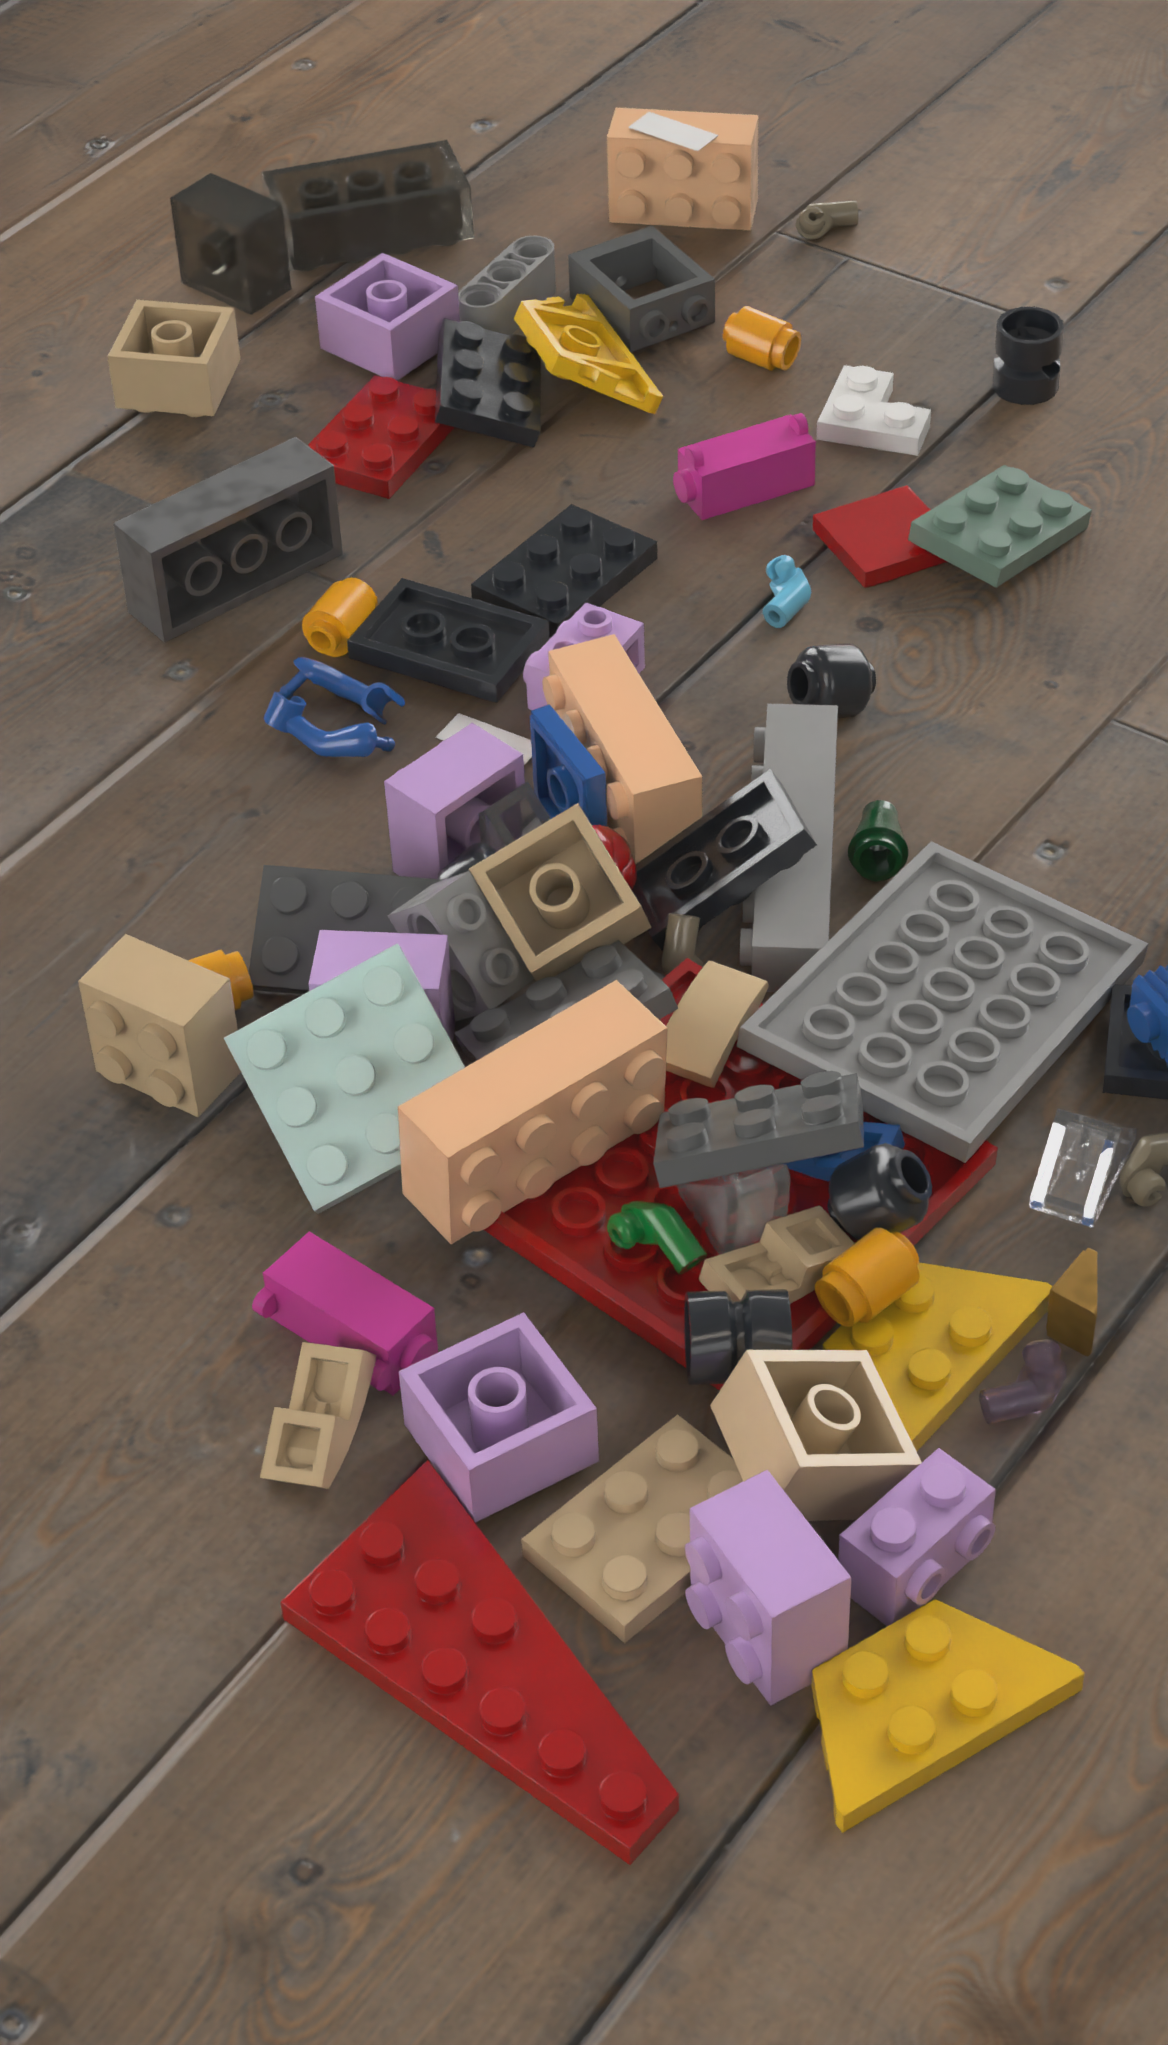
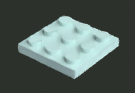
[224,943,465,1214]

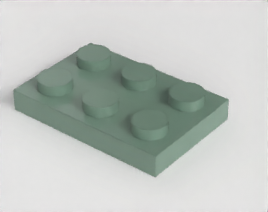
[908,465,1092,588]

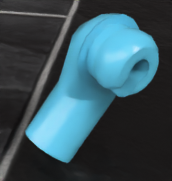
[763,555,811,628]

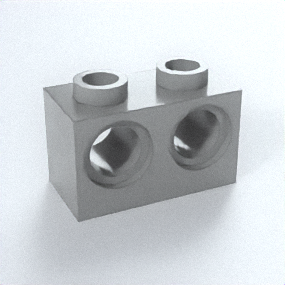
[388,871,534,1022]

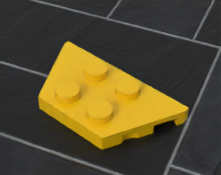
[514,294,664,414]
[823,1263,1052,1452]
[811,1599,1085,1833]

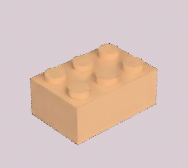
[607,108,758,231]

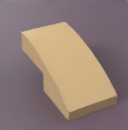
[666,960,769,1088]
[699,1205,854,1303]
[260,1342,377,1489]

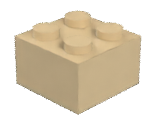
[108,300,241,417]
[469,803,651,981]
[78,934,241,1117]
[710,1350,922,1521]

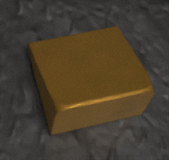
[1046,1247,1097,1356]

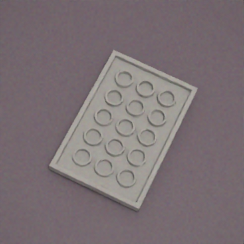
[737,841,1149,1163]

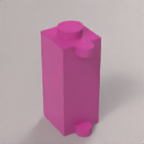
[673,413,816,520]
[252,1231,439,1396]

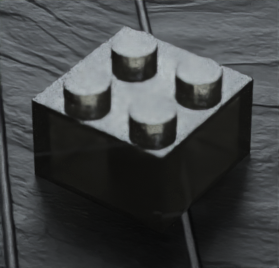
[170,173,292,315]

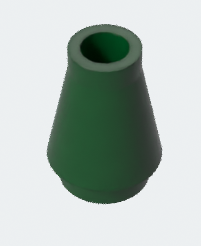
[848,800,908,881]

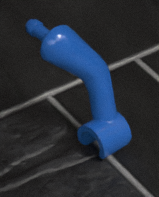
[279,657,405,725]
[264,692,395,757]

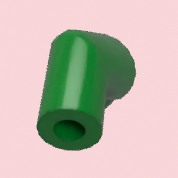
[607,1201,707,1275]

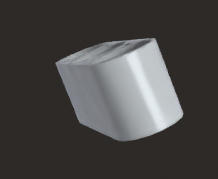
[458,235,556,335]

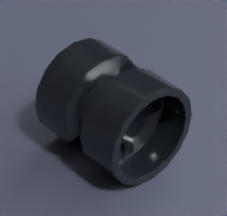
[992,307,1064,405]
[684,1289,793,1385]

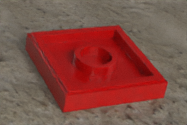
[813,485,947,588]

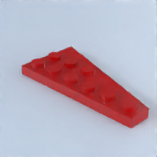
[280,1460,679,1865]

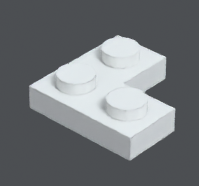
[817,365,931,456]

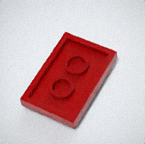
[307,375,455,499]

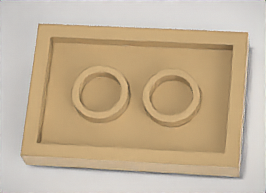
[521,1414,743,1643]

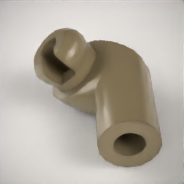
[796,200,858,240]
[662,913,704,975]
[1119,1132,1168,1206]

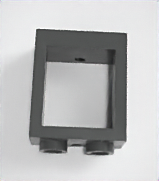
[568,226,715,352]

